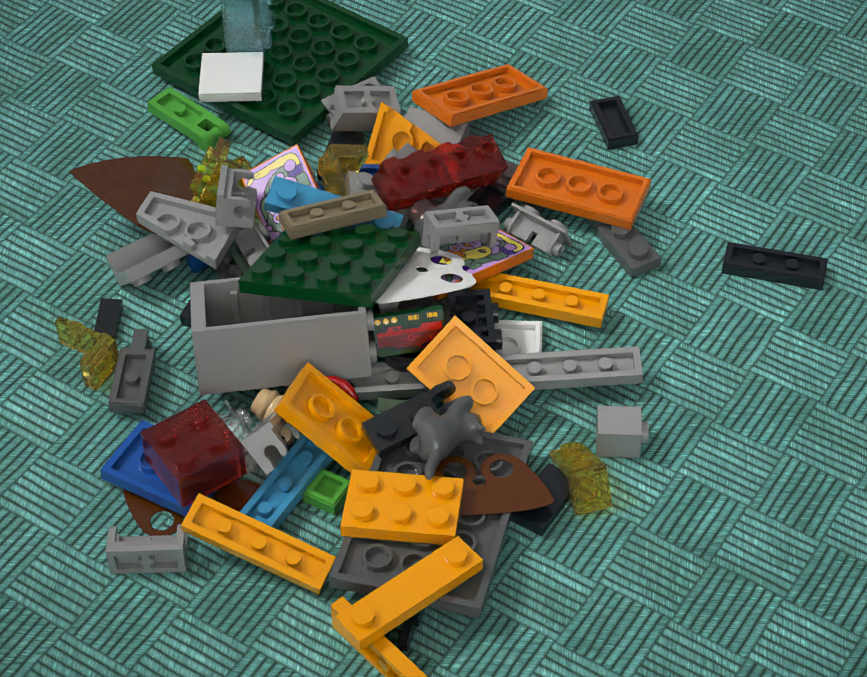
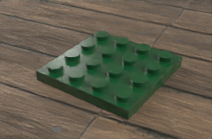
[238,224,421,308]

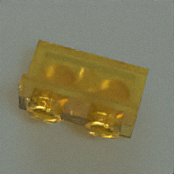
[189,137,244,207]

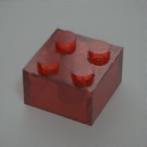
[140,399,247,508]

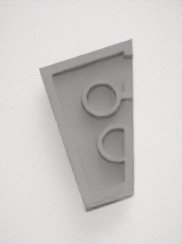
[136,191,241,269]

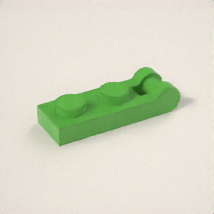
[147,87,231,152]

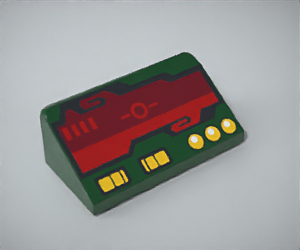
[373,305,445,358]

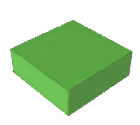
[303,468,350,516]

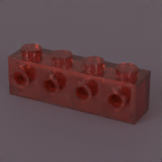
[371,134,508,212]

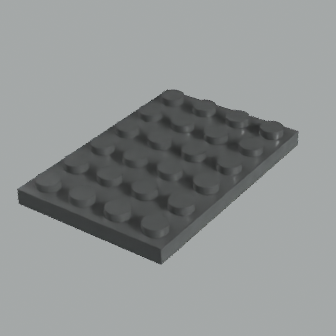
[329,431,533,618]

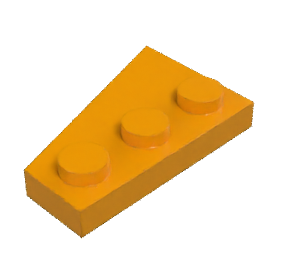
[364,102,464,190]

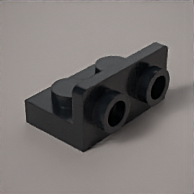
[448,289,502,352]

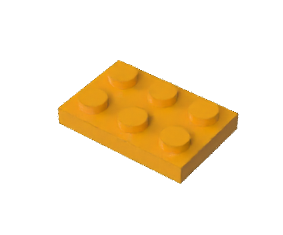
[406,316,535,433]
[274,362,376,473]
[340,469,464,545]

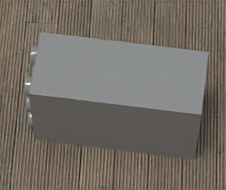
[190,277,377,395]

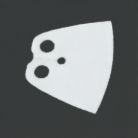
[376,247,476,304]

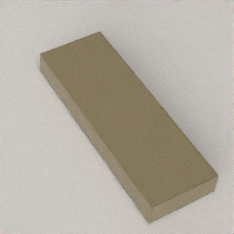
[279,189,387,240]

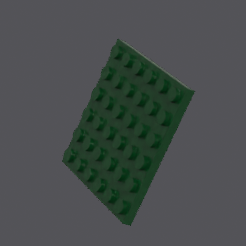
[152,0,408,146]

